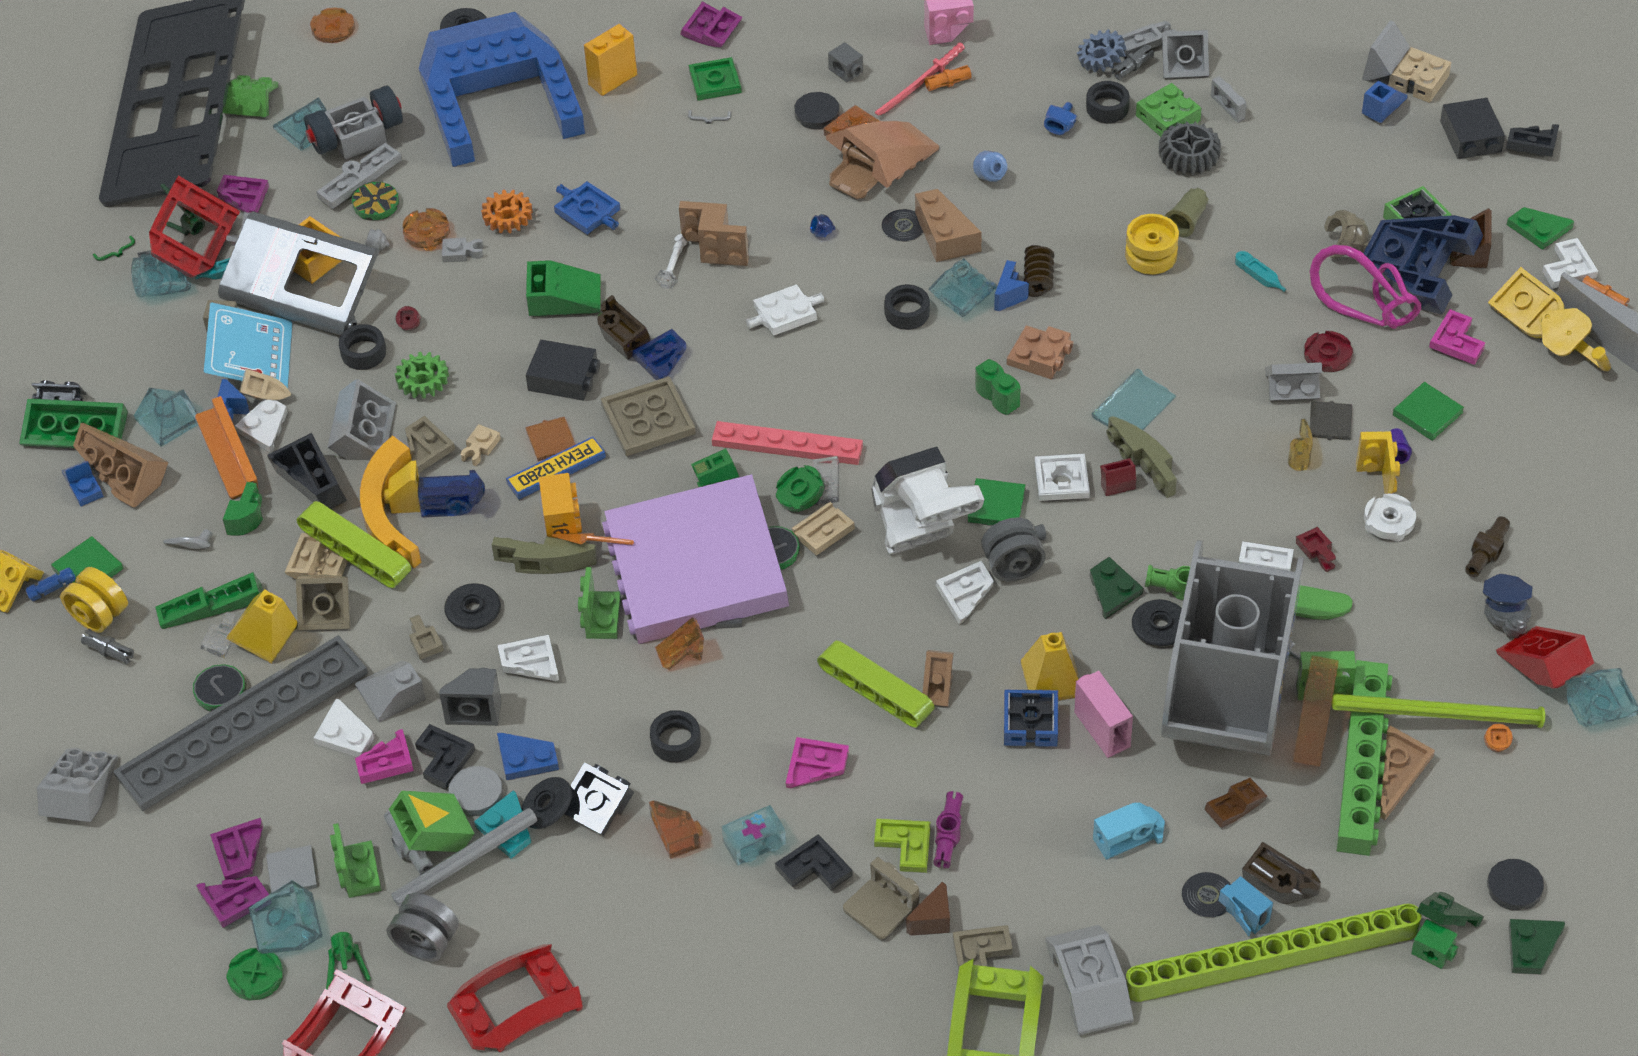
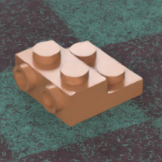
[1007,325,1073,380]

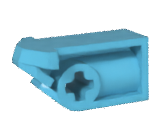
[1093,803,1165,860]

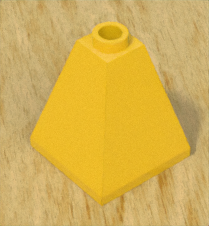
[226,589,298,664]
[1021,632,1080,701]

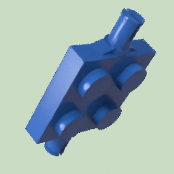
[554,181,620,235]

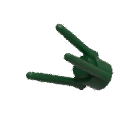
[161,184,205,236]

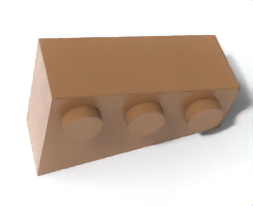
[915,189,982,262]

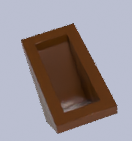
[906,882,950,936]

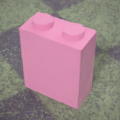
[1074,671,1133,758]

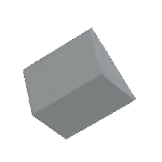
[1362,20,1410,81]

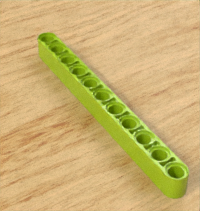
[1126,904,1422,1002]

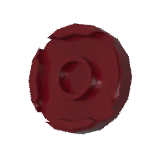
[1304,331,1353,372]

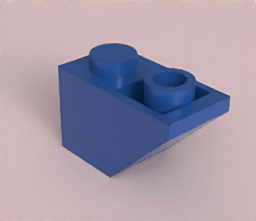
[1362,81,1408,123]

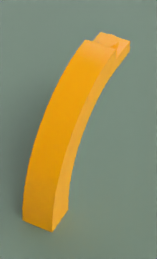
[360,436,422,568]

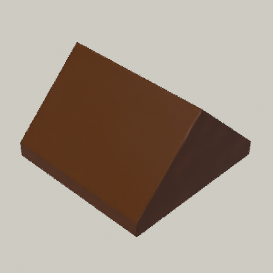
[1450,208,1492,268]

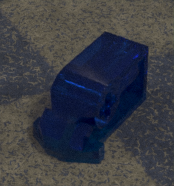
[418,470,485,517]

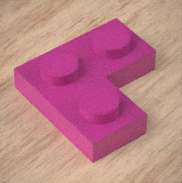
[1429,309,1486,365]

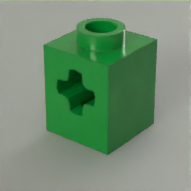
[1411,919,1459,969]

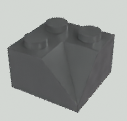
[439,667,502,726]

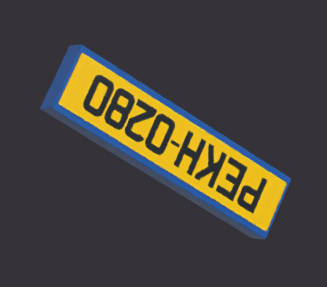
[506,436,606,500]

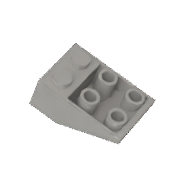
[37,748,118,822]

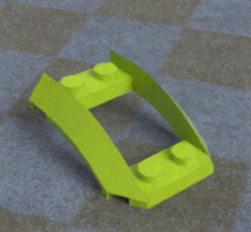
[947,958,1044,1056]

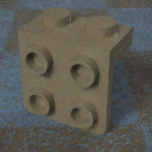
[843,857,919,940]

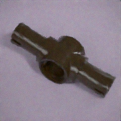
[1465,516,1510,577]

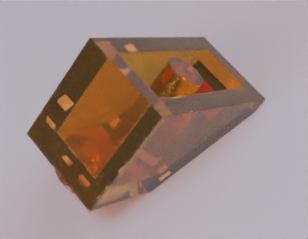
[649,800,703,859]

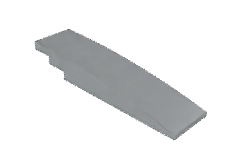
[1557,272,1638,372]

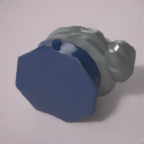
[1482,574,1533,638]

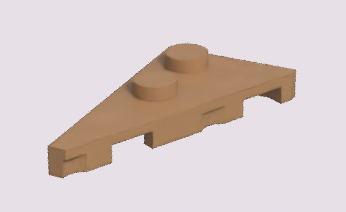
[1380,726,1435,820]

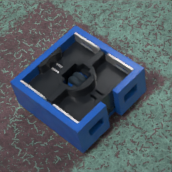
[1004,690,1058,747]

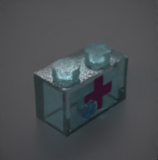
[721,805,786,866]

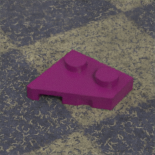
[217,175,269,213]
[210,817,263,880]
[196,876,271,928]

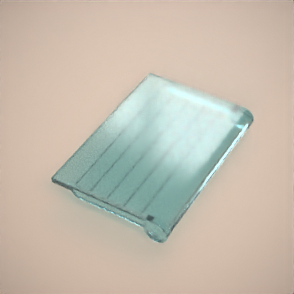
[1092,369,1176,430]

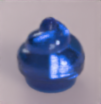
[810,214,835,238]

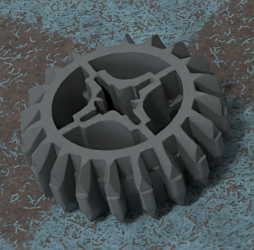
[1158,121,1221,176]

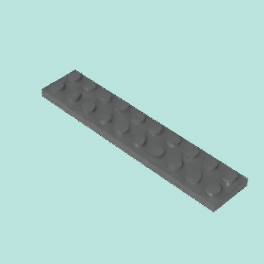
[113,635,368,811]

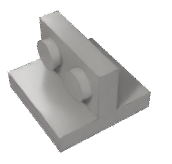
[1265,363,1322,401]

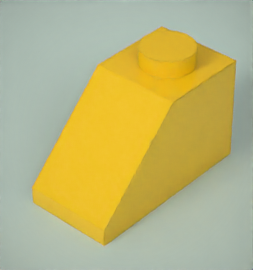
[384,461,422,514]

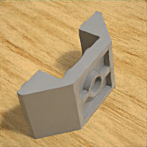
[1045,925,1133,1035]

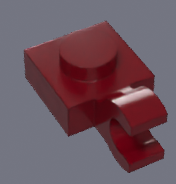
[1296,526,1336,572]

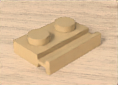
[792,502,855,556]

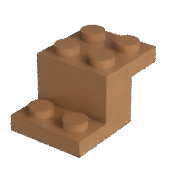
[679,201,749,266]

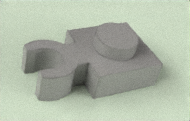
[442,238,483,262]

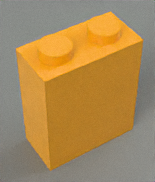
[584,24,637,96]

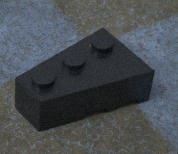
[267,432,347,509]

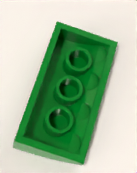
[19,399,128,448]

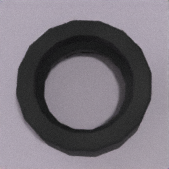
[1086,81,1130,123]
[884,284,930,330]
[339,324,386,370]
[650,710,701,762]

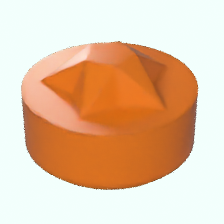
[1484,724,1513,752]

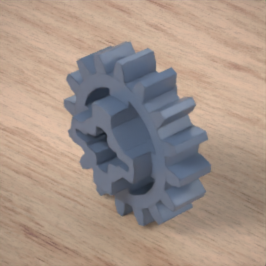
[1077,29,1127,73]

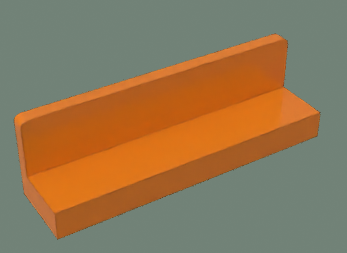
[195,396,259,499]

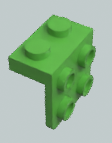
[223,75,278,117]

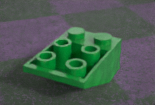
[526,260,601,316]

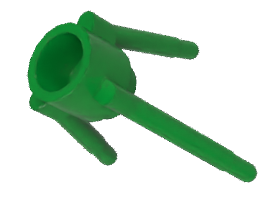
[326,932,371,990]

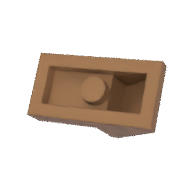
[922,650,954,706]

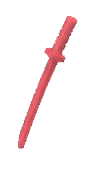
[875,42,965,116]

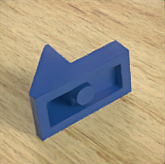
[994,260,1029,311]
[217,379,250,421]
[61,461,104,507]

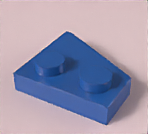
[497,733,559,781]

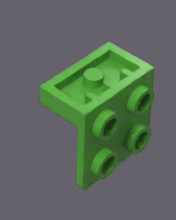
[578,567,621,639]
[330,823,382,898]

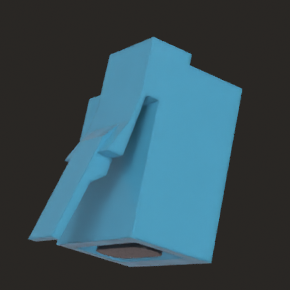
[1219,876,1273,937]

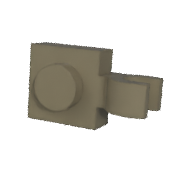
[409,615,444,660]

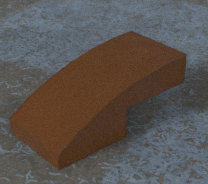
[1204,777,1267,828]

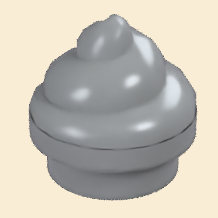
[365,228,390,250]

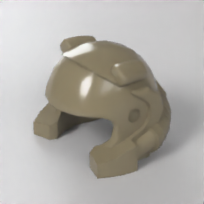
[1324,210,1369,259]

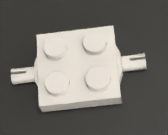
[746,284,824,336]

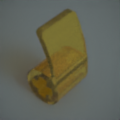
[1288,419,1313,471]

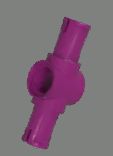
[933,791,964,868]

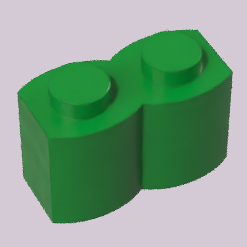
[975,359,1021,415]

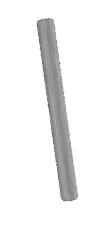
[391,808,537,907]

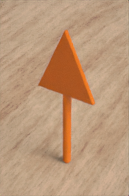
[552,533,634,545]

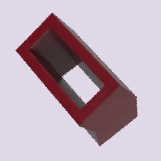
[1100,458,1136,496]

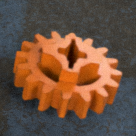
[481,190,533,233]

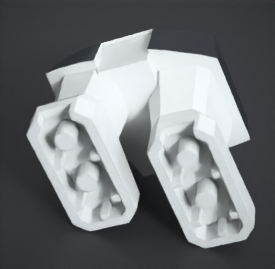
[871,446,984,555]

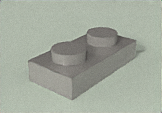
[1211,76,1247,123]

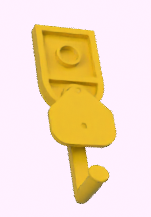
[1488,267,1611,371]

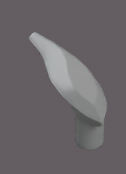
[163,529,212,549]

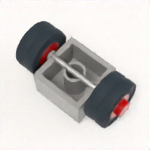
[304,85,403,160]

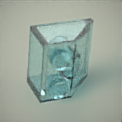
[249,880,323,954]

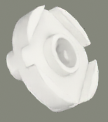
[1364,493,1416,542]

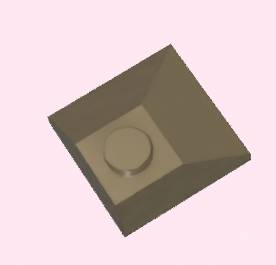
[296,574,350,630]

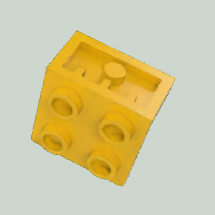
[1356,431,1400,494]
[0,549,44,613]

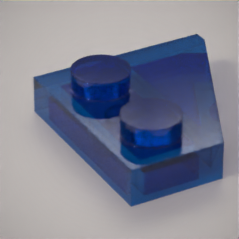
[633,329,687,380]

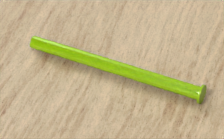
[1331,694,1545,728]

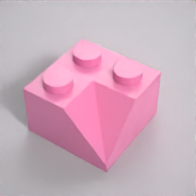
[924,0,974,45]

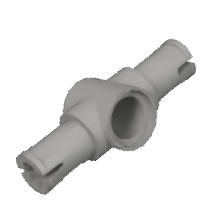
[384,810,434,875]

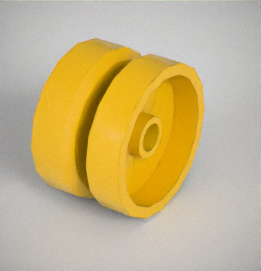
[1125,214,1179,275]
[60,567,128,633]

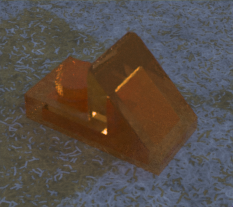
[655,617,704,670]

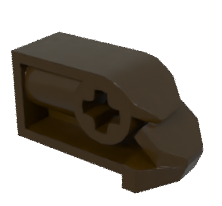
[597,295,651,360]
[1242,842,1321,904]

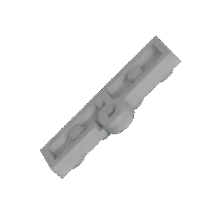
[316,143,402,209]

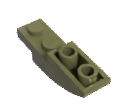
[1106,416,1177,498]
[491,537,598,574]

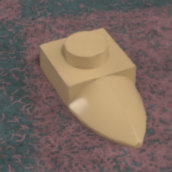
[239,369,291,401]

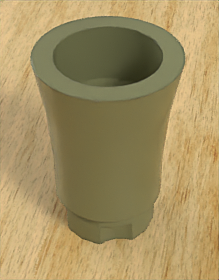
[1165,188,1209,237]

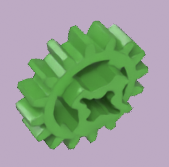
[395,352,449,399]

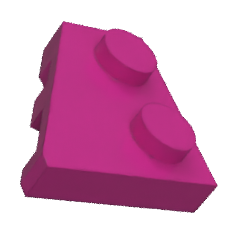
[355,729,414,784]
[785,737,849,788]

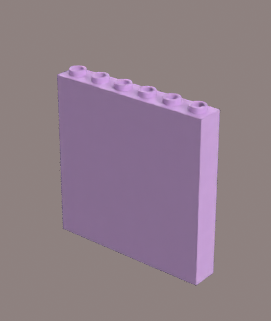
[602,474,789,644]

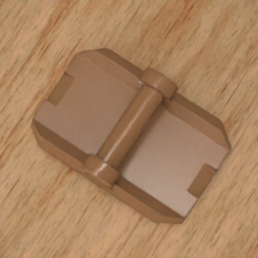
[829,142,878,199]

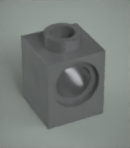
[828,42,863,83]

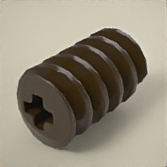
[1023,245,1055,297]

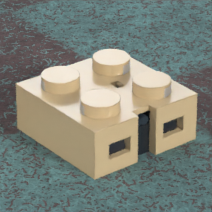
[1389,47,1451,103]

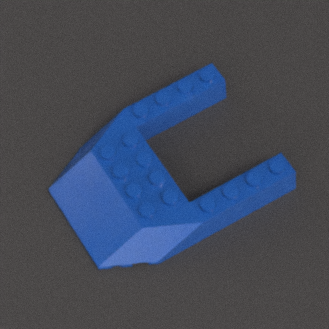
[418,12,585,167]

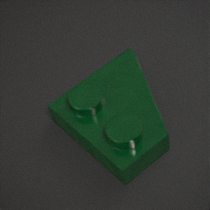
[1089,557,1144,619]
[1417,892,1484,927]
[1509,919,1565,975]

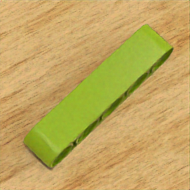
[296,501,411,588]
[817,640,935,728]

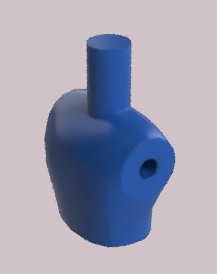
[1044,102,1077,135]

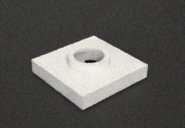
[1035,454,1090,501]

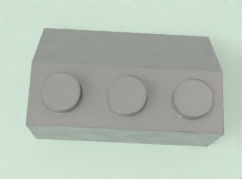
[327,379,396,460]

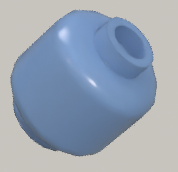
[973,150,1007,182]

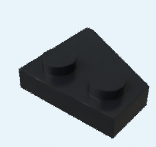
[1506,124,1559,157]

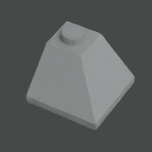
[1162,30,1209,78]
[355,661,426,722]

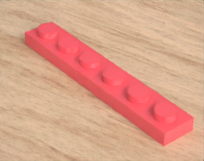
[712,421,863,465]

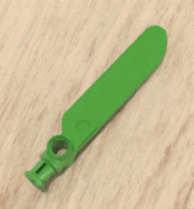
[1144,565,1352,619]

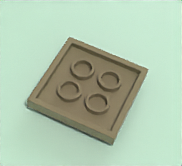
[600,376,696,456]

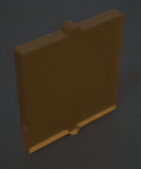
[525,417,575,461]

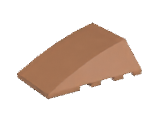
[826,121,939,188]

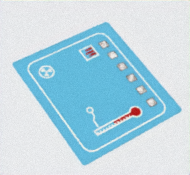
[204,303,292,388]

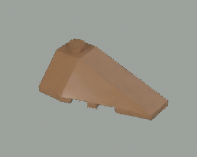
[73,423,169,507]

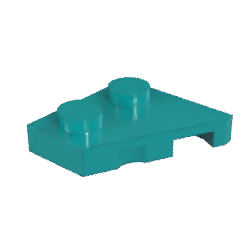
[474,790,531,859]

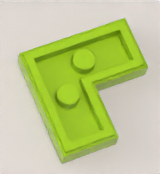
[874,819,931,873]

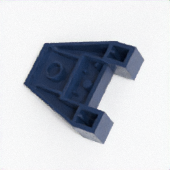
[1363,215,1483,315]

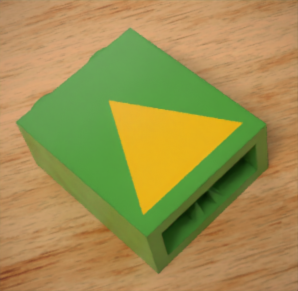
[389,791,475,852]

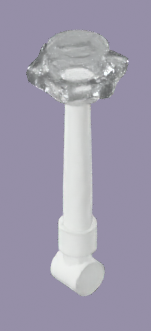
[654,234,687,289]

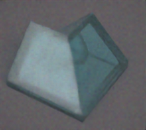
[273,97,327,151]
[134,387,198,447]

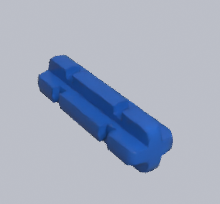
[26,568,76,601]

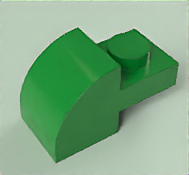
[223,482,263,536]

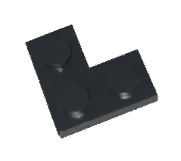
[415,724,475,789]
[775,834,853,890]

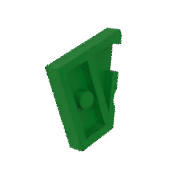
[1507,207,1574,250]

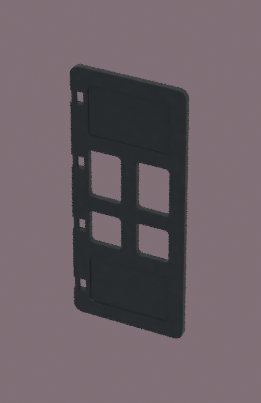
[99,0,245,206]

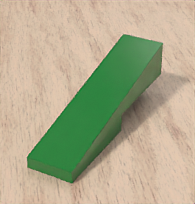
[155,572,263,629]

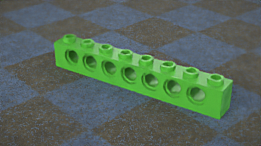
[1336,660,1392,856]

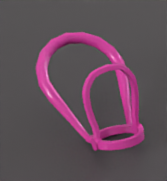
[1309,245,1421,329]

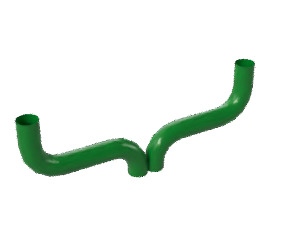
[93,236,135,261]

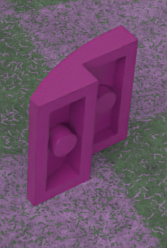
[680,1,742,48]

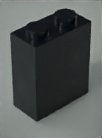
[1440,97,1505,159]
[526,339,600,401]

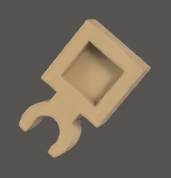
[461,424,501,466]

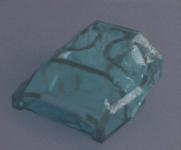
[131,253,191,297]
[929,258,997,317]
[1567,668,1638,728]

